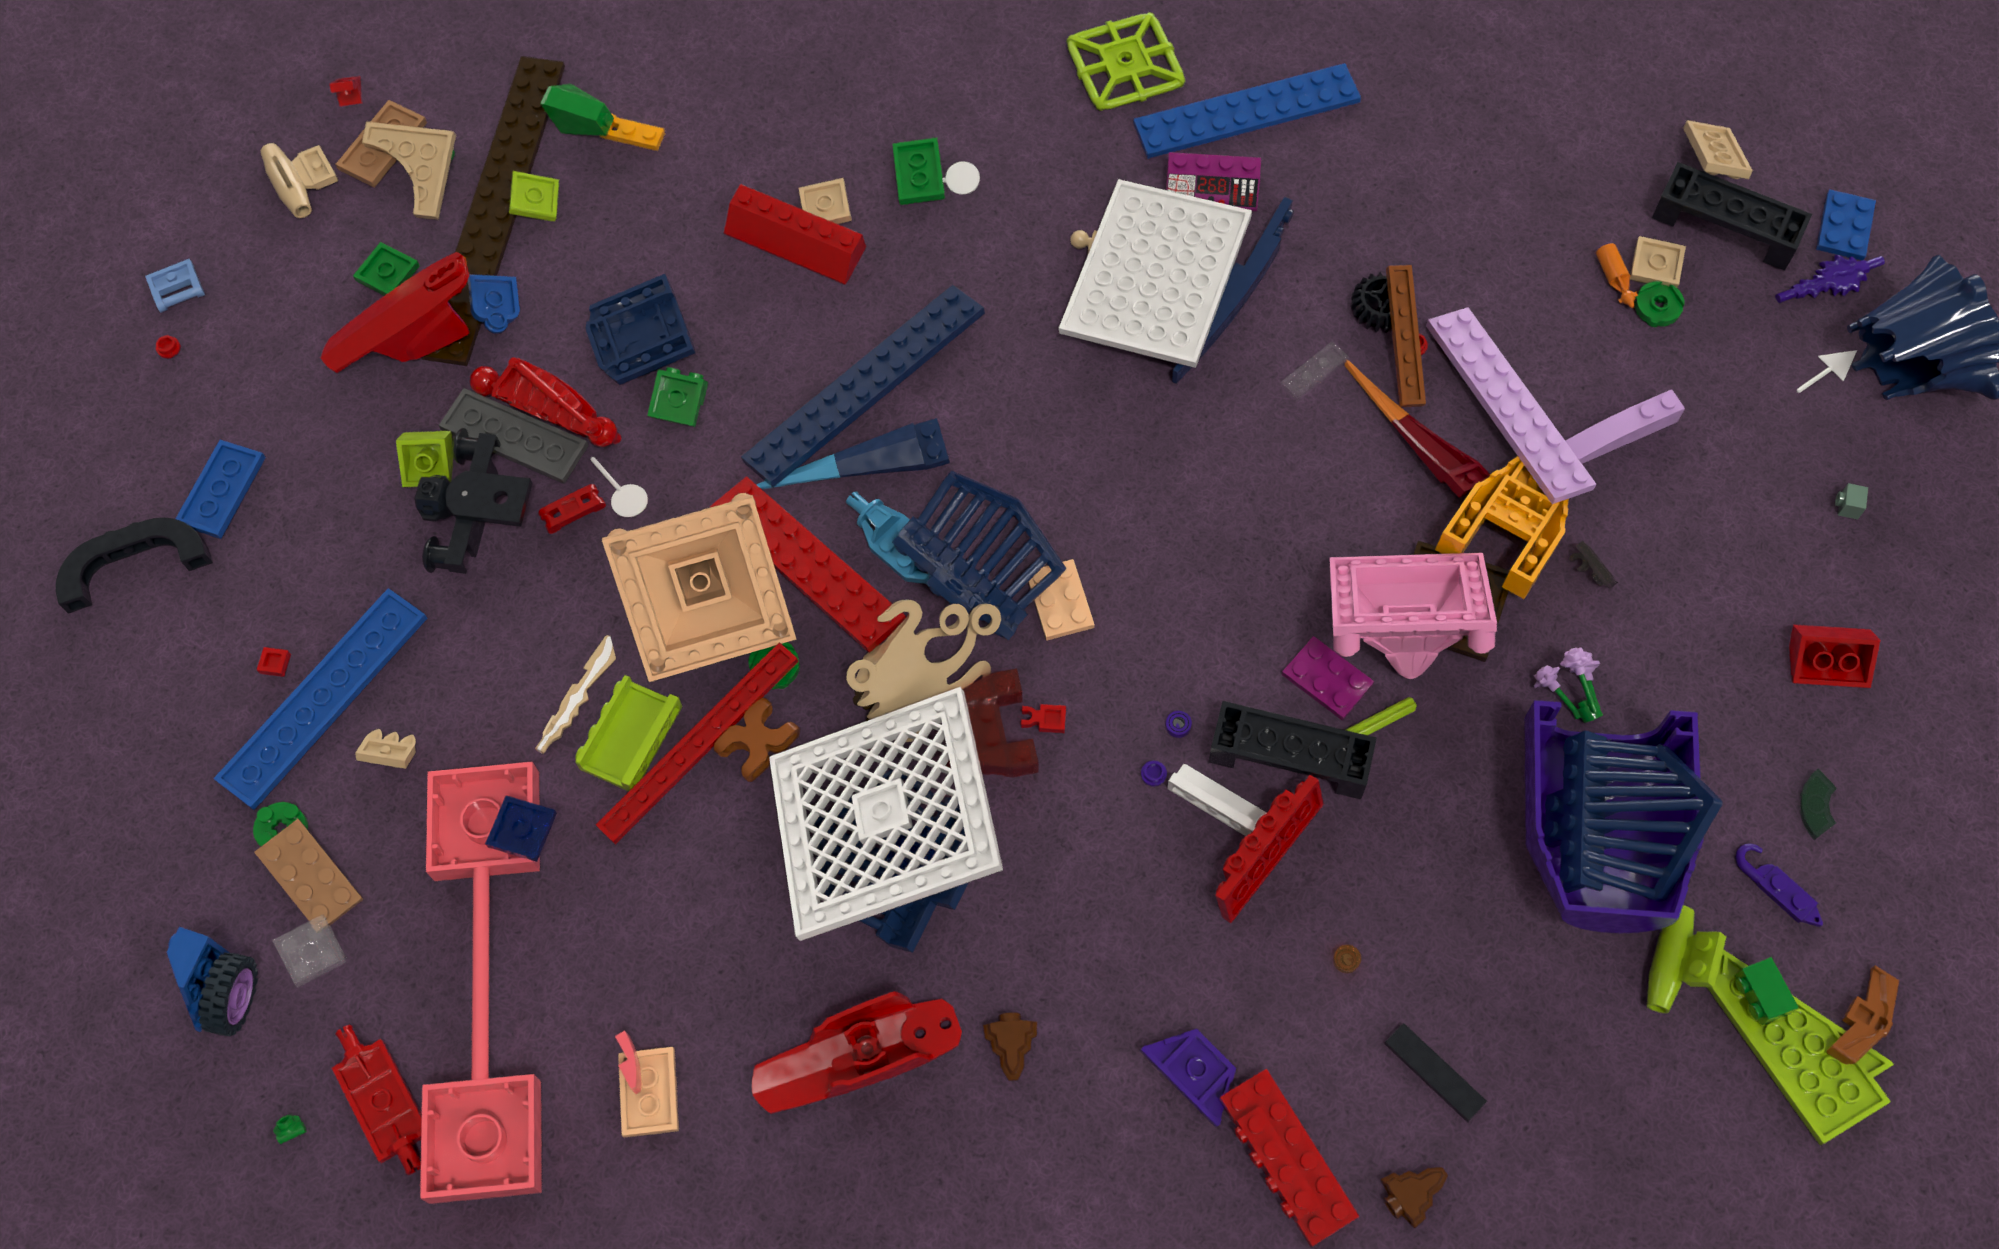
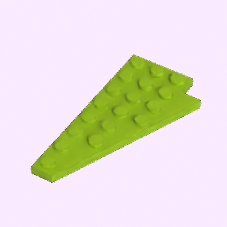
[1707,949,1894,1146]

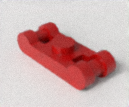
[538,484,606,534]

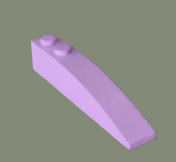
[1566,389,1685,463]

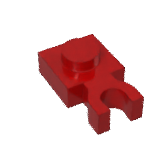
[1021,704,1066,733]

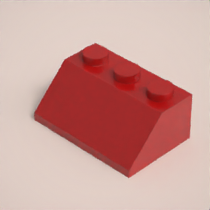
[1789,625,1881,688]

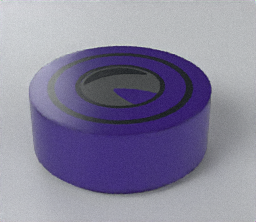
[1166,711,1192,738]

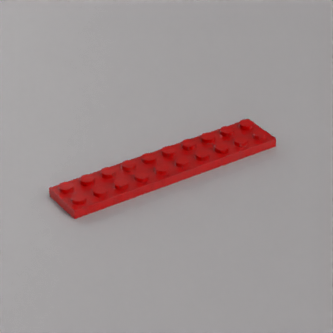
[710,476,906,653]

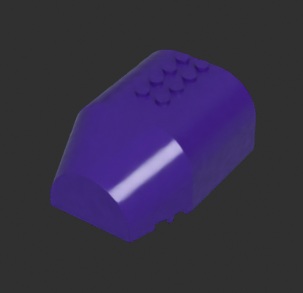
[1524,700,1703,933]

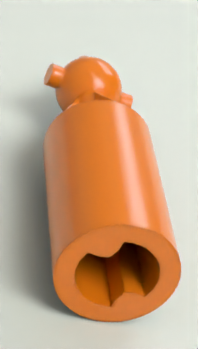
[1596,243,1638,308]

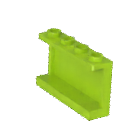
[575,675,683,792]

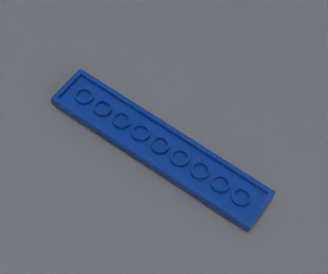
[1133,63,1361,159]
[213,588,427,810]

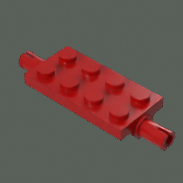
[332,1025,422,1175]

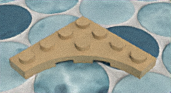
[362,122,456,220]

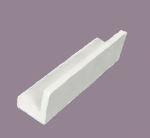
[1167,764,1266,836]

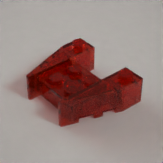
[946,668,1039,778]

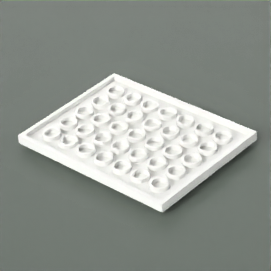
[1059,179,1252,368]

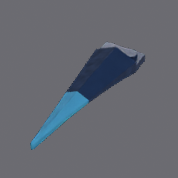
[756,418,950,489]

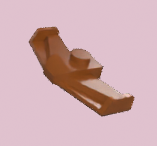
[1826,965,1899,1064]

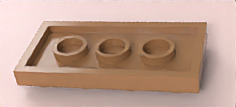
[335,100,427,188]
[254,819,363,933]

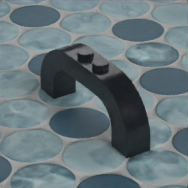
[56,517,213,614]

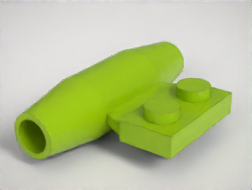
[1647,905,1726,1013]

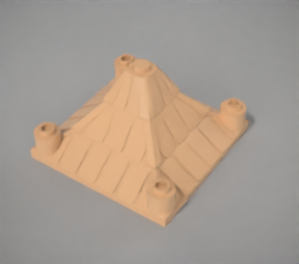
[602,493,796,682]

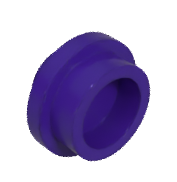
[1141,761,1167,786]

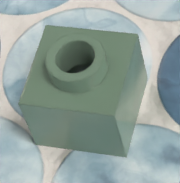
[1835,483,1868,519]

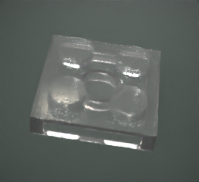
[272,915,348,988]

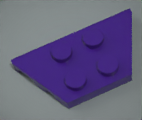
[1139,1029,1236,1127]

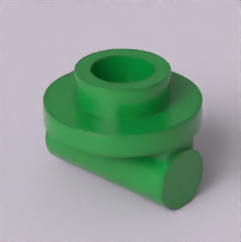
[273,1115,307,1144]

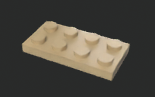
[1683,120,1753,179]

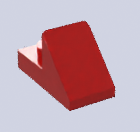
[329,76,362,106]

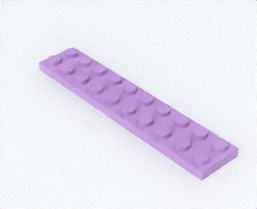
[1426,307,1596,504]

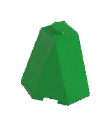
[540,84,614,136]

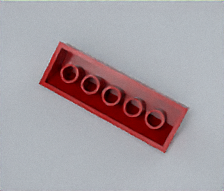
[724,184,866,285]

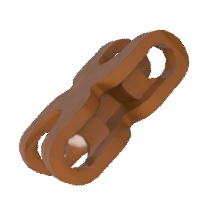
[714,698,800,782]

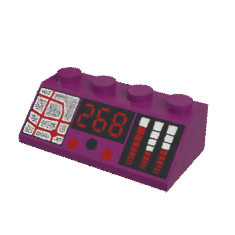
[1166,152,1261,211]

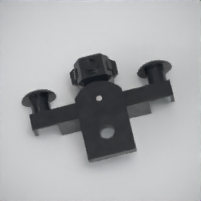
[414,428,532,574]

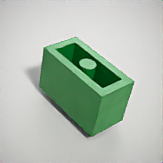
[1734,957,1799,1026]

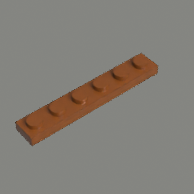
[1386,265,1426,407]

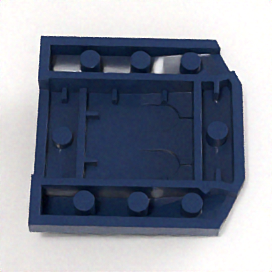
[586,274,696,385]

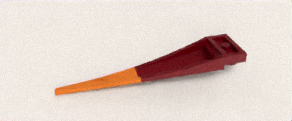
[1344,360,1490,498]

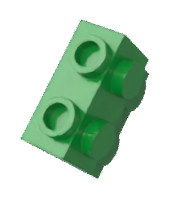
[647,367,708,427]

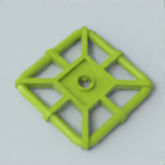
[1066,12,1185,111]

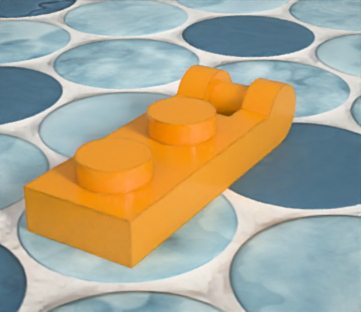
[600,114,665,151]

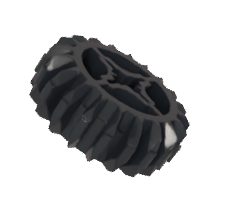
[1351,272,1392,334]

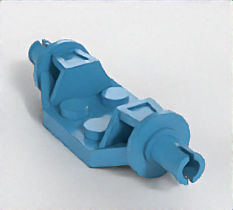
[846,491,931,586]

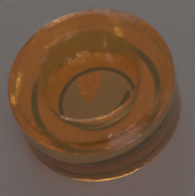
[1333,945,1361,973]

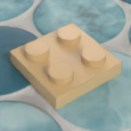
[799,178,852,224]
[1630,236,1686,288]

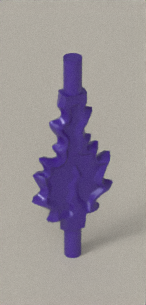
[1775,255,1885,303]

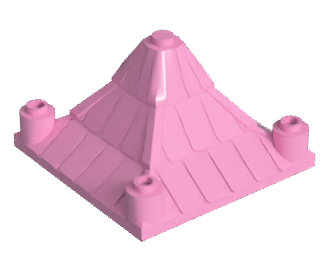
[1330,553,1497,679]

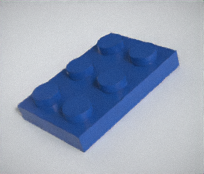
[1816,189,1876,261]

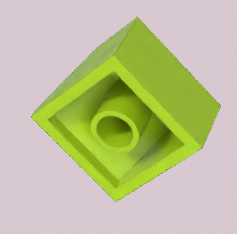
[396,431,454,487]

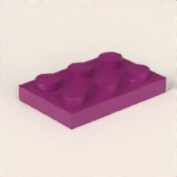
[1282,636,1374,721]

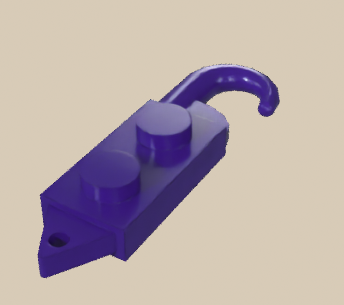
[1735,844,1823,927]

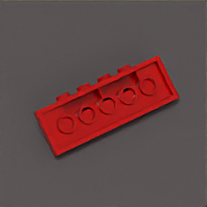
[1215,775,1324,923]
[1219,1069,1359,1247]

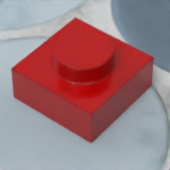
[257,647,291,677]

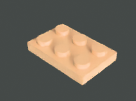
[1028,559,1095,641]
[618,1047,679,1138]

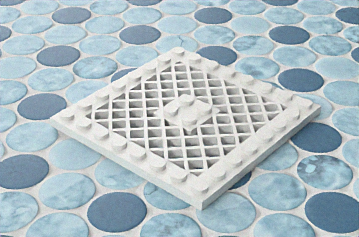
[769,687,1003,941]

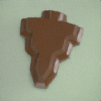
[983,1013,1037,1081]
[1381,1167,1448,1229]

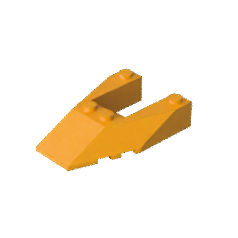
[1435,456,1569,599]

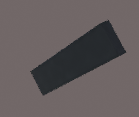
[1384,1023,1487,1123]

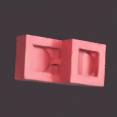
[615,1031,641,1094]

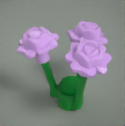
[1534,647,1603,723]

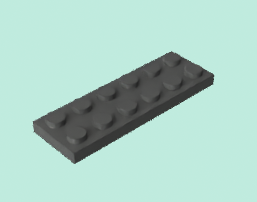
[439,388,589,484]

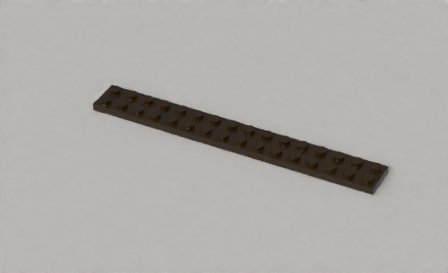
[421,56,565,366]

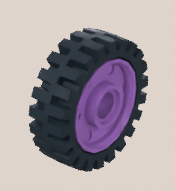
[199,952,258,1036]

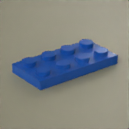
[176,440,266,539]

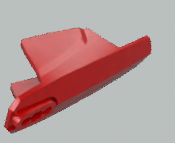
[321,252,469,373]
[752,992,962,1114]

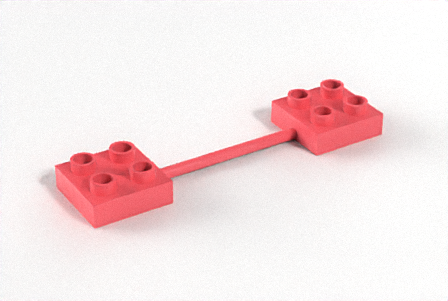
[420,762,542,1204]

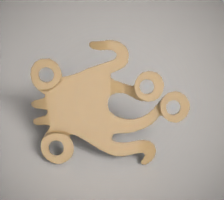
[847,599,1001,742]

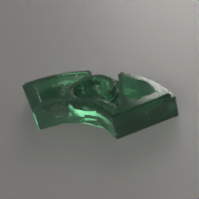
[1800,768,1837,840]

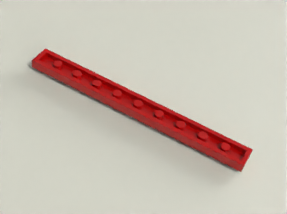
[596,642,799,845]

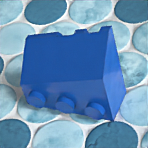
[167,927,230,1032]

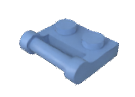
[145,259,205,312]

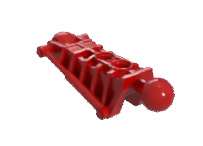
[469,357,621,447]

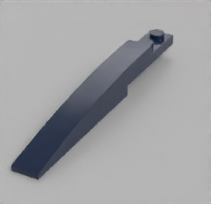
[1172,197,1294,384]

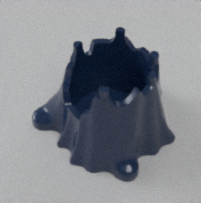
[1847,255,1999,400]

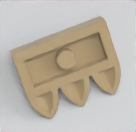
[355,729,416,769]

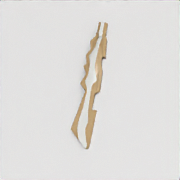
[535,635,616,754]

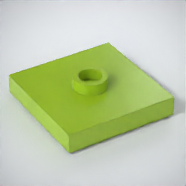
[509,171,559,221]

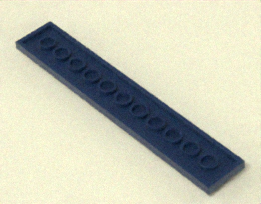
[741,285,985,487]

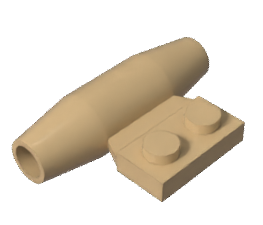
[261,143,338,218]

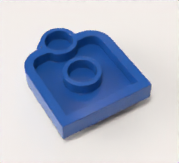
[468,275,520,333]

